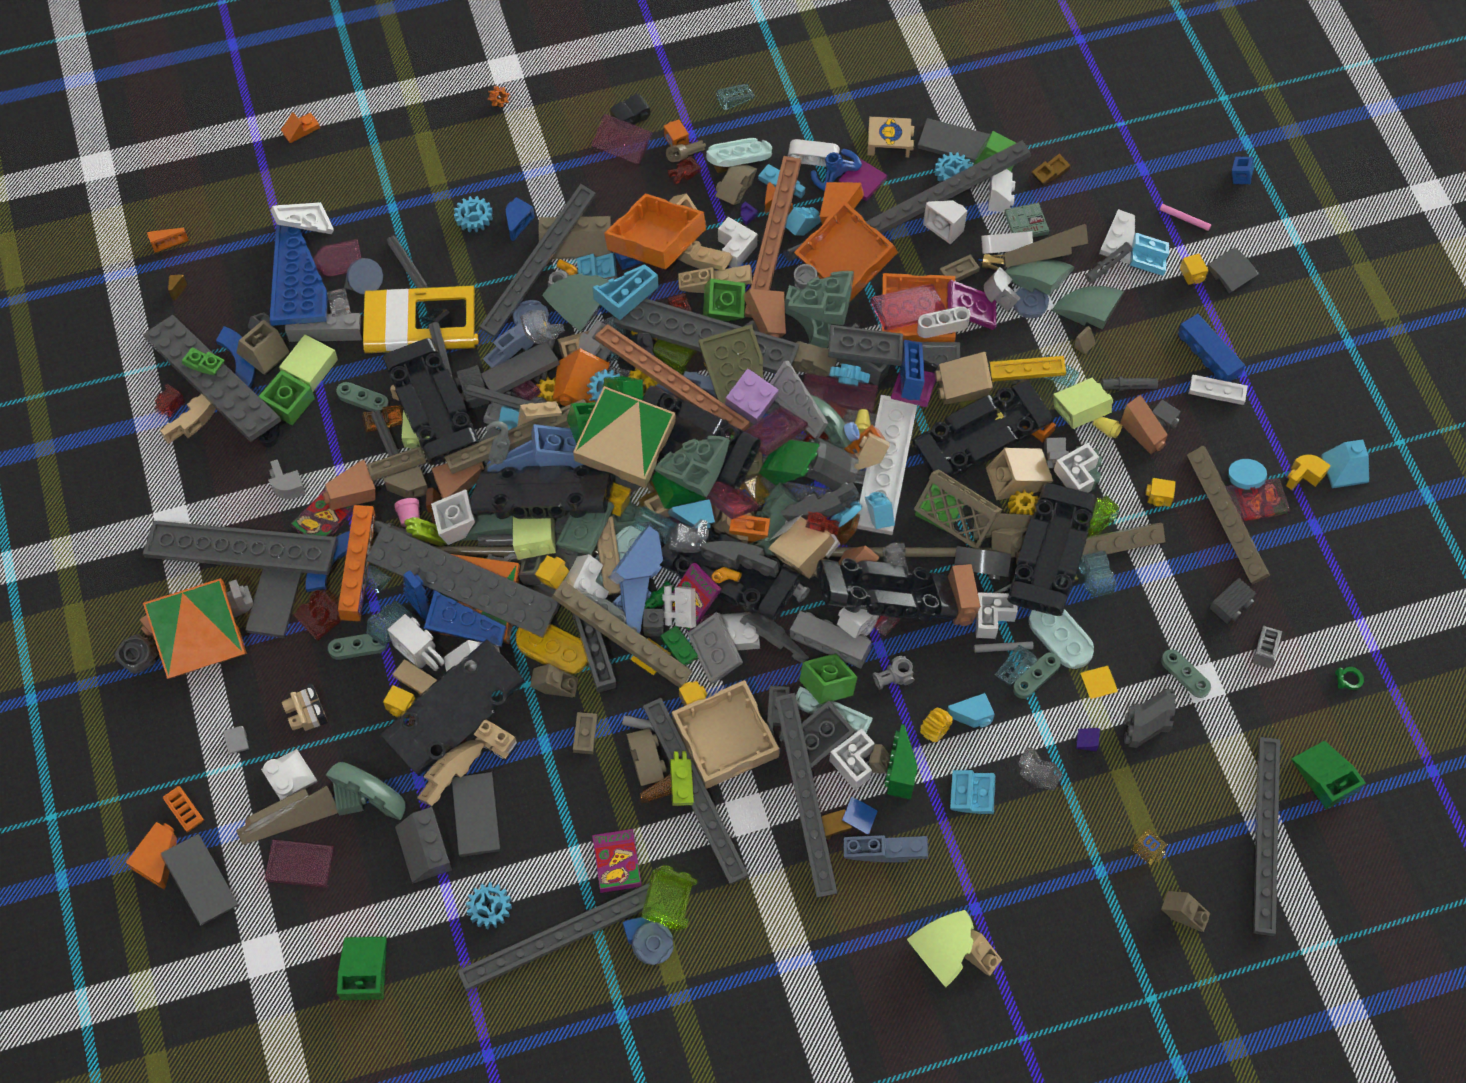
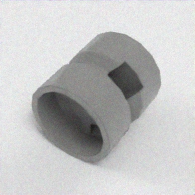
[794,264,817,290]

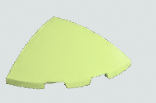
[907,910,974,987]

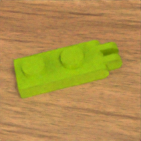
[404,517,447,546]
[670,751,694,806]

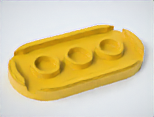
[516,624,587,675]

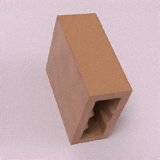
[948,564,981,626]

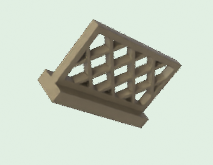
[914,469,1002,549]

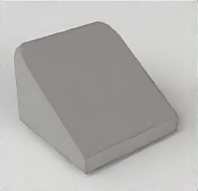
[223,726,249,754]

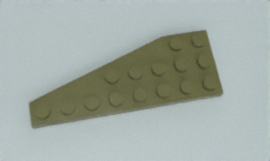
[698,324,763,479]

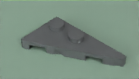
[903,342,960,368]
[740,613,809,663]

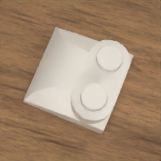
[720,612,760,650]
[261,749,318,801]

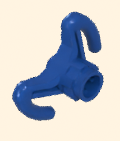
[811,149,862,191]

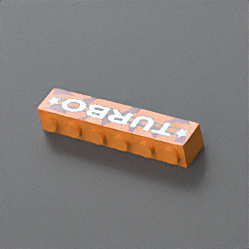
[338,505,376,621]

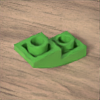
[182,347,224,375]

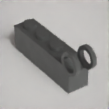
[572,613,616,693]

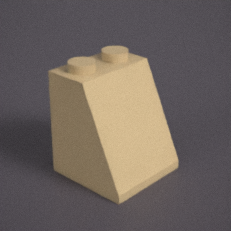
[935,352,993,405]
[986,448,1053,500]
[768,517,835,579]

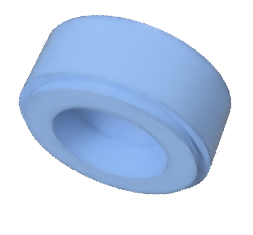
[844,422,860,442]

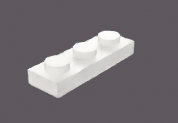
[1189,375,1248,405]

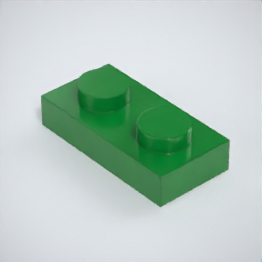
[660,626,698,666]

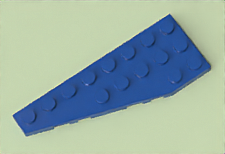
[270,223,328,326]

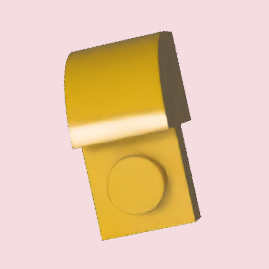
[1286,455,1331,490]

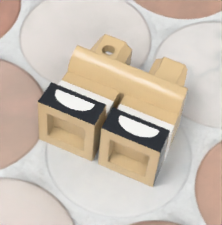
[282,683,328,731]
[474,719,518,762]

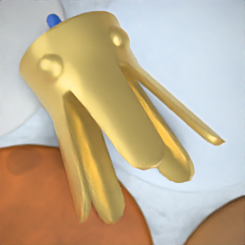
[978,254,1005,271]

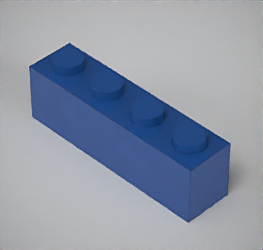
[1178,314,1245,382]
[900,340,925,401]

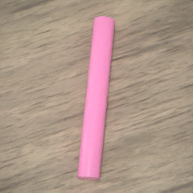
[1160,204,1211,231]

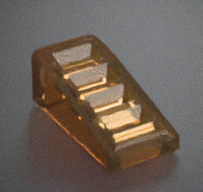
[834,513,860,545]
[640,774,672,803]

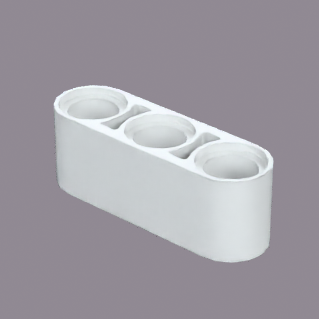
[788,139,840,166]
[981,231,1033,254]
[917,307,970,338]

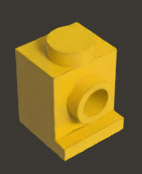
[609,483,631,516]

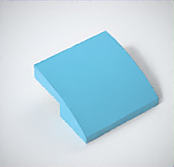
[1130,233,1169,276]
[577,253,617,278]
[950,770,996,814]

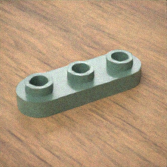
[336,382,389,413]
[328,632,388,660]
[1161,649,1211,698]
[1013,653,1061,699]

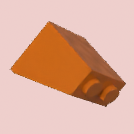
[553,348,610,406]

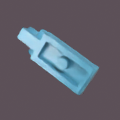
[758,164,805,198]

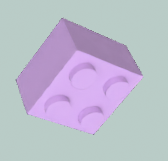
[725,369,779,426]

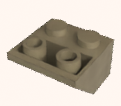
[236,320,289,375]

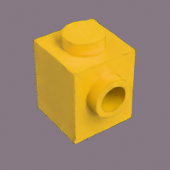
[1180,253,1208,285]
[1145,478,1175,507]
[535,555,569,590]
[679,681,707,706]
[383,685,415,719]

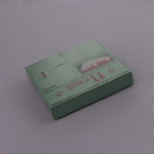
[1004,202,1049,237]

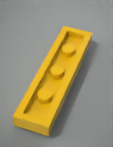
[990,356,1066,382]

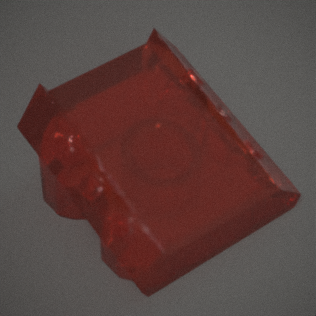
[293,589,342,641]

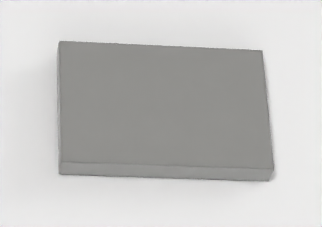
[687,612,743,684]

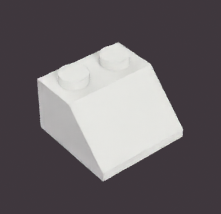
[988,169,1015,212]
[923,201,967,244]
[431,489,475,545]

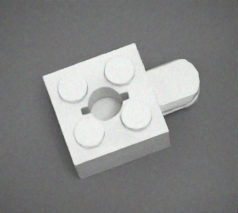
[387,614,445,671]

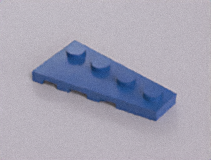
[403,570,430,622]
[424,590,506,647]

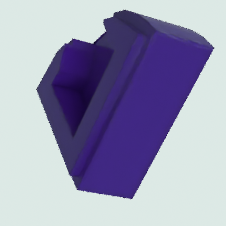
[741,202,758,225]

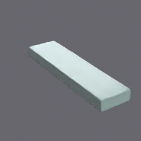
[796,687,873,733]

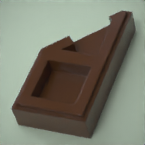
[426,488,441,524]

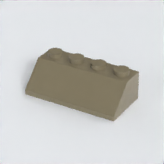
[539,216,611,259]

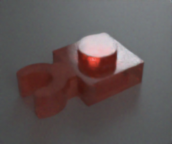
[668,156,701,184]
[805,511,840,535]

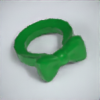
[1335,667,1364,690]

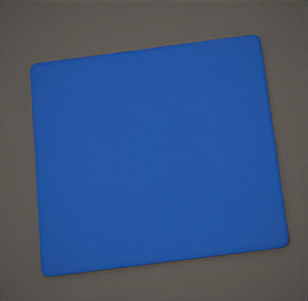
[842,797,877,834]

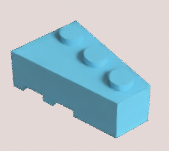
[592,264,658,320]

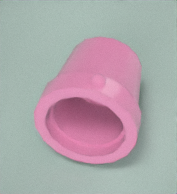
[394,498,420,528]

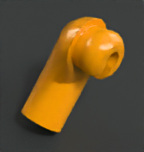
[556,259,578,275]
[711,567,741,583]

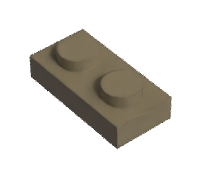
[939,254,980,282]
[573,712,598,754]

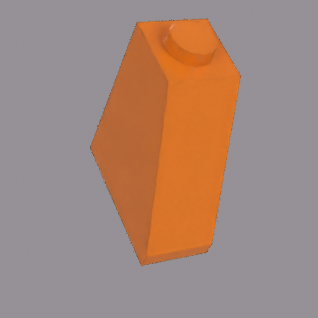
[820,182,864,225]
[126,822,177,889]

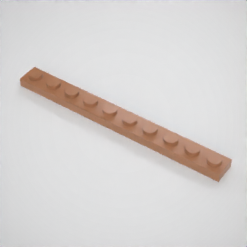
[744,156,801,318]
[595,324,750,435]

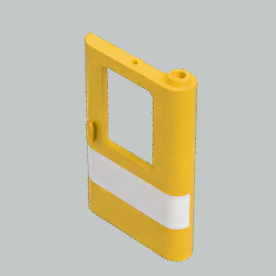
[363,286,479,353]

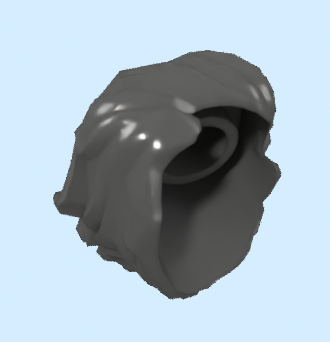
[114,634,158,674]

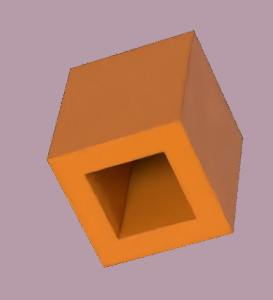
[664,119,689,146]

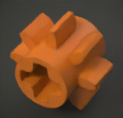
[487,86,510,107]

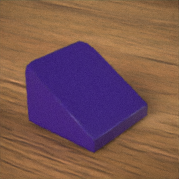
[1076,728,1100,752]

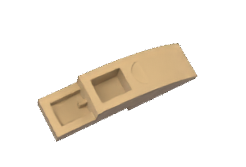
[677,241,733,271]
[678,265,752,293]
[160,394,216,444]
[417,740,484,806]

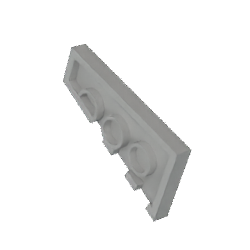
[770,361,828,438]

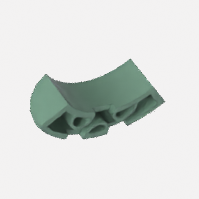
[784,285,831,348]
[810,394,852,448]
[749,483,798,557]
[326,762,405,820]

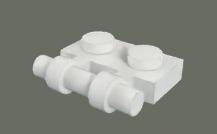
[662,586,696,628]

